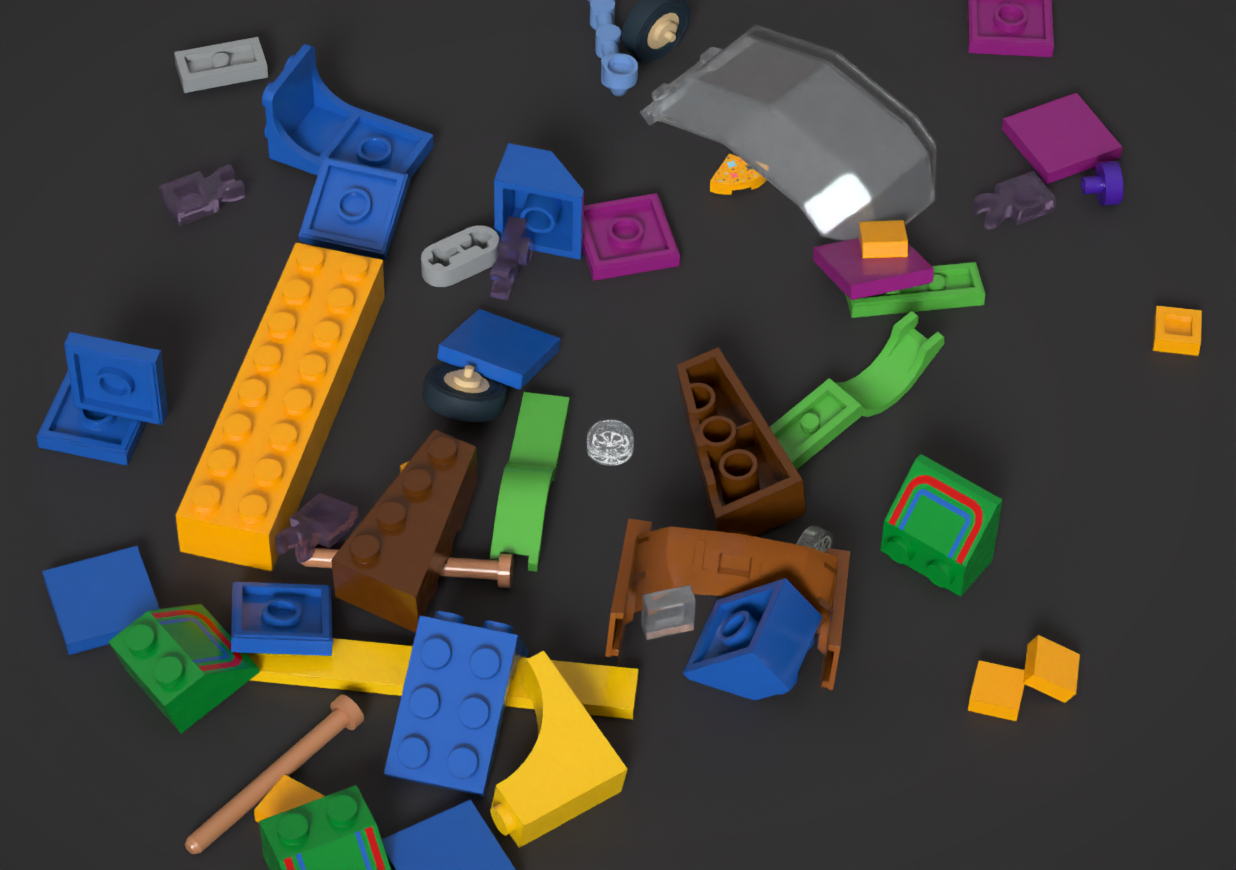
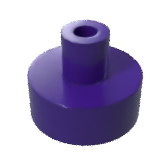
[1081,161,1123,206]

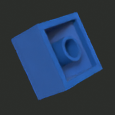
[494,143,584,260]
[683,578,823,701]

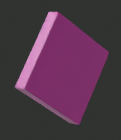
[967,0,1054,57]
[1002,93,1122,184]
[583,193,680,281]
[813,238,934,300]

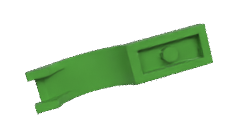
[770,311,945,470]
[490,392,570,572]

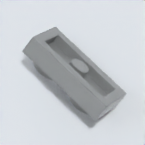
[174,37,268,93]

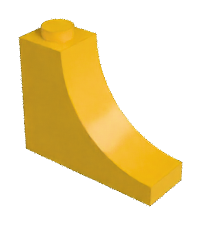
[490,651,628,848]

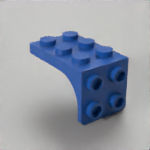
[262,44,434,179]
[384,611,529,796]

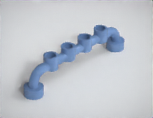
[588,0,638,97]

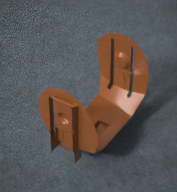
[605,518,850,698]

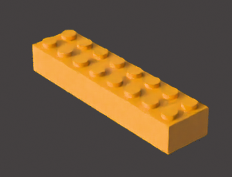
[176,243,385,572]

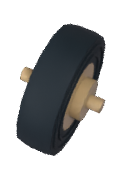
[621,0,691,62]
[422,363,507,422]

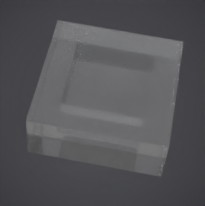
[641,585,696,640]

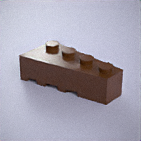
[676,347,806,536]
[331,429,478,633]

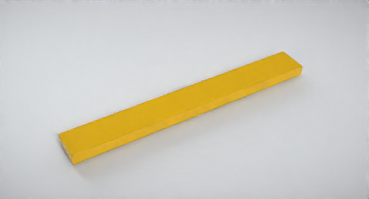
[246,638,639,719]

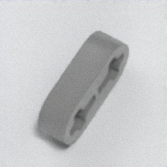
[421,225,499,287]

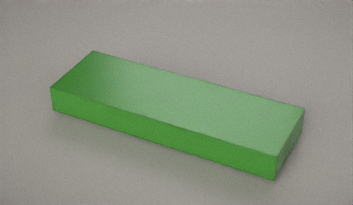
[845,262,986,318]

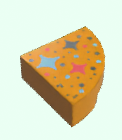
[710,153,769,195]

